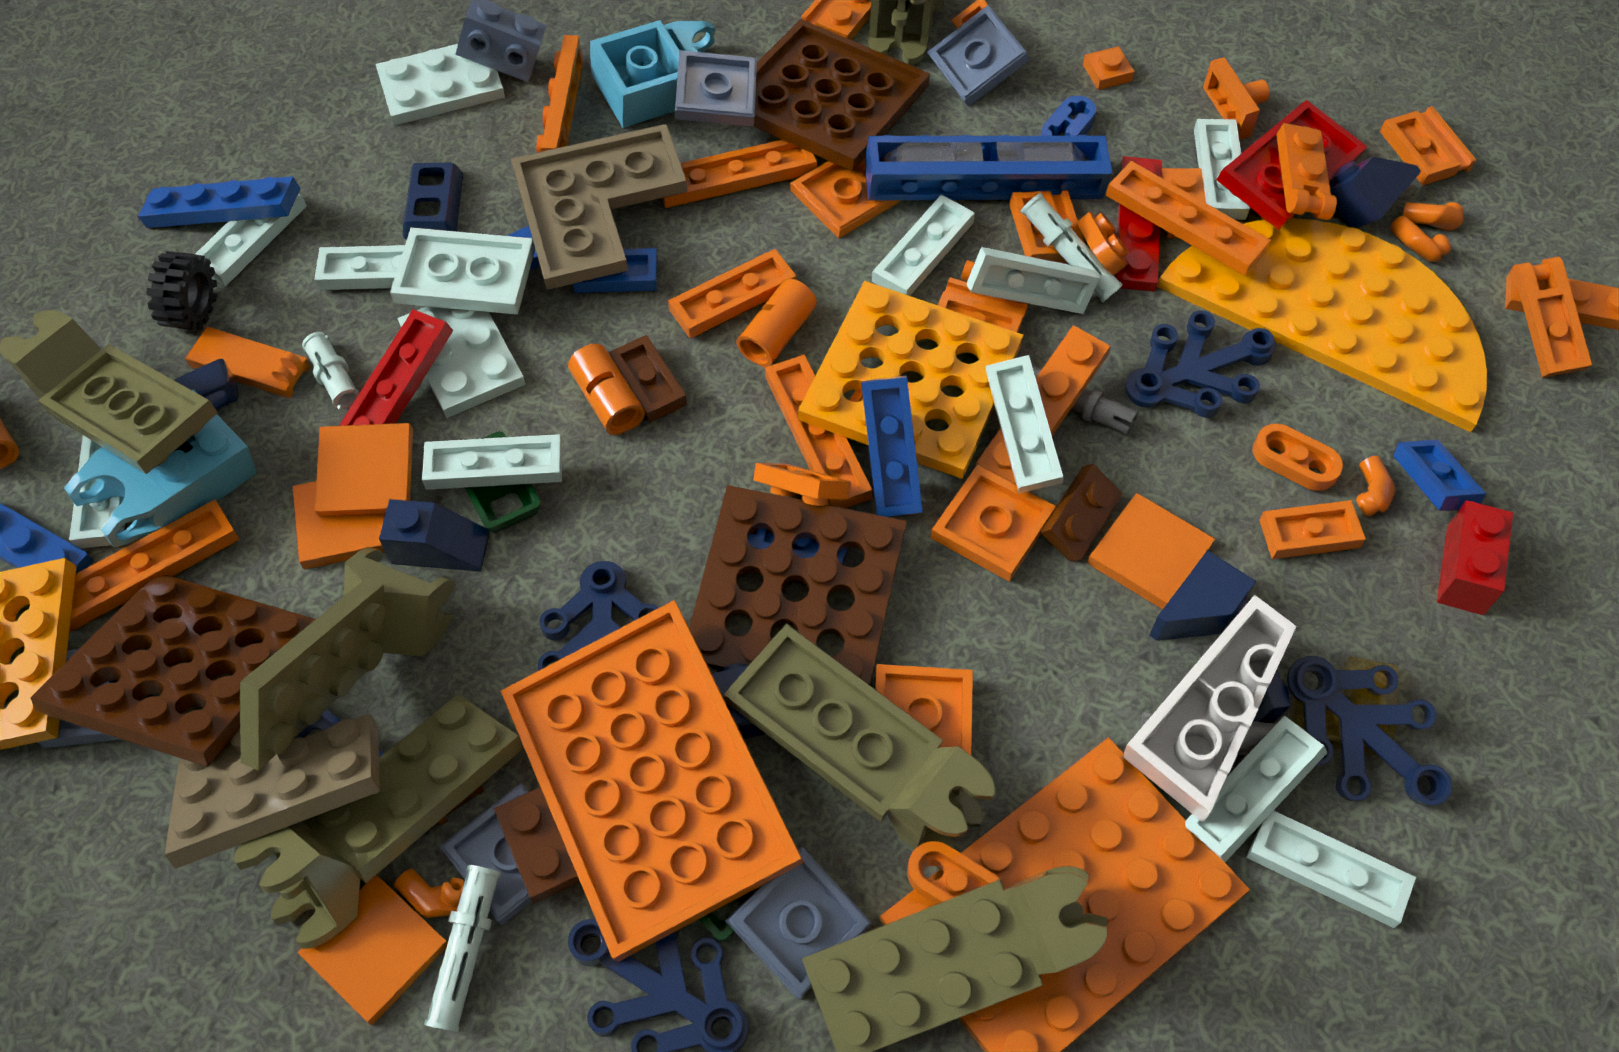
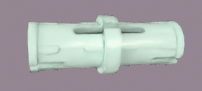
[302,332,359,410]

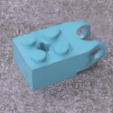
[590,20,716,128]
[64,389,257,547]

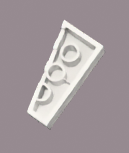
[1123,595,1296,822]

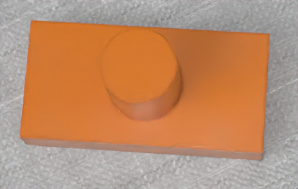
[1203,57,1270,140]

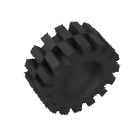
[147,251,217,331]

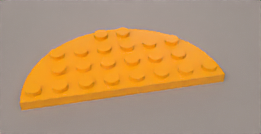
[1157,218,1487,433]

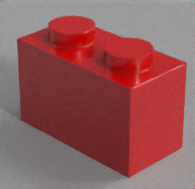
[1436,500,1513,615]

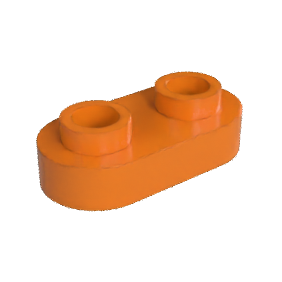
[1077,211,1129,275]
[1253,424,1343,491]
[907,841,1004,904]

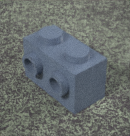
[455,0,547,82]

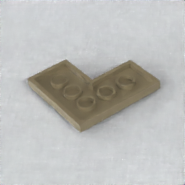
[511,124,688,290]
[164,713,380,869]

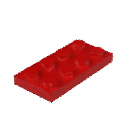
[1216,100,1367,230]

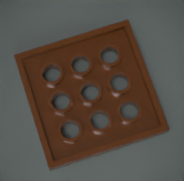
[753,19,930,171]
[689,485,906,686]
[30,575,316,767]

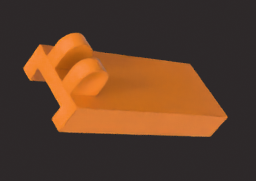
[185,326,311,399]

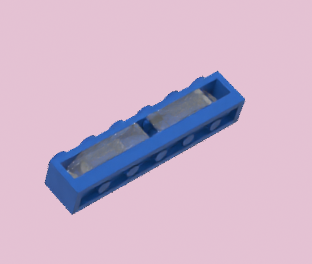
[865,135,1112,200]

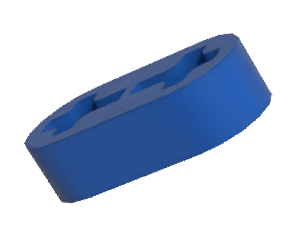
[1041,96,1096,136]

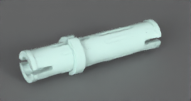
[1020,192,1123,303]
[424,865,501,1032]

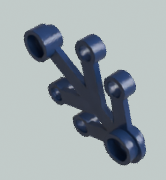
[1125,310,1276,418]
[538,561,658,670]
[1287,656,1452,805]
[568,919,749,1052]

